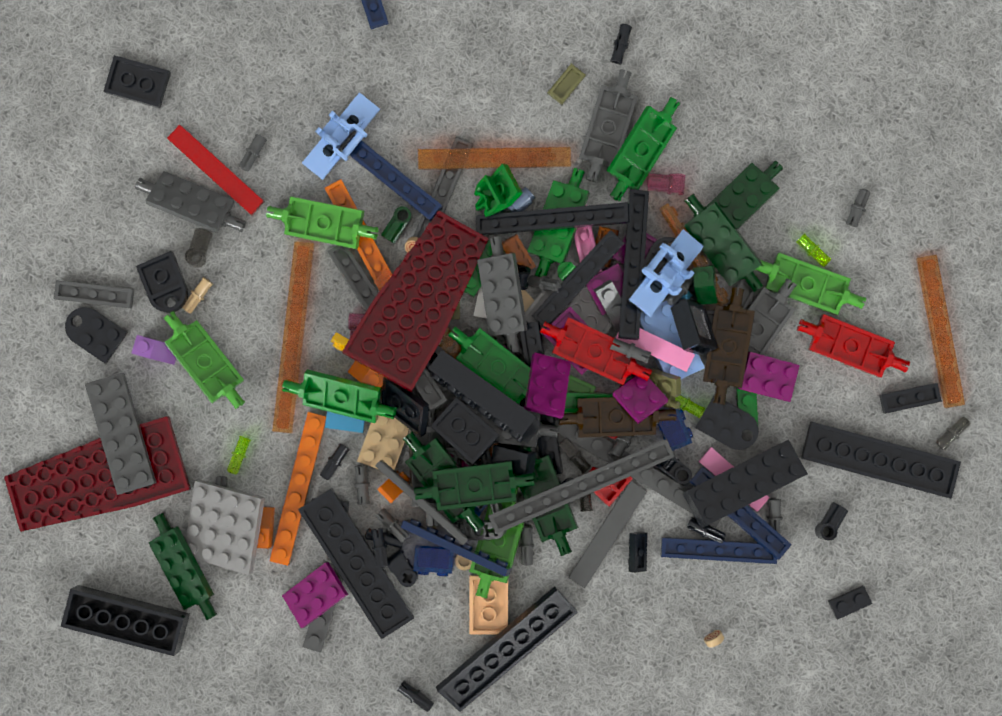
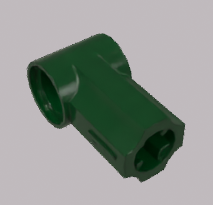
[381,206,413,244]

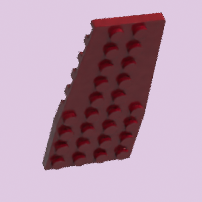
[342,211,488,392]
[4,416,191,532]

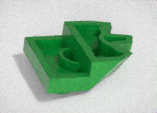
[474,163,523,217]

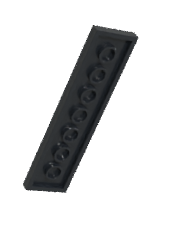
[801,422,961,499]
[298,488,414,639]
[436,586,578,712]

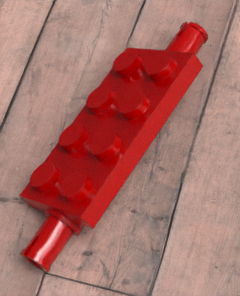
[797,314,910,378]
[540,317,652,385]

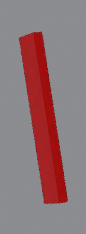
[167,124,265,215]

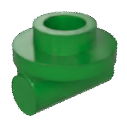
[557,262,576,281]

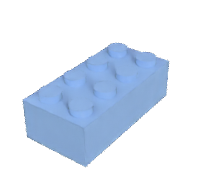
[640,301,705,379]

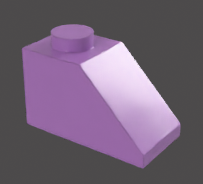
[132,335,176,365]

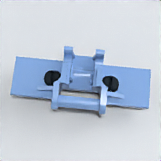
[302,92,380,180]
[629,229,704,317]

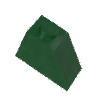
[693,264,718,305]

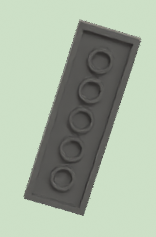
[85,373,157,495]

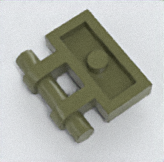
[645,367,681,409]

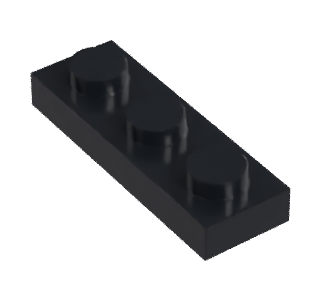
[879,383,942,414]

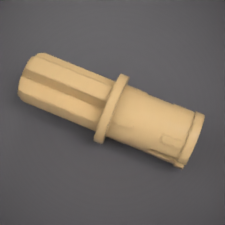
[182,277,213,313]

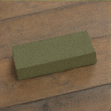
[547,63,586,105]

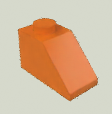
[348,361,384,391]
[377,470,410,503]
[257,507,275,549]

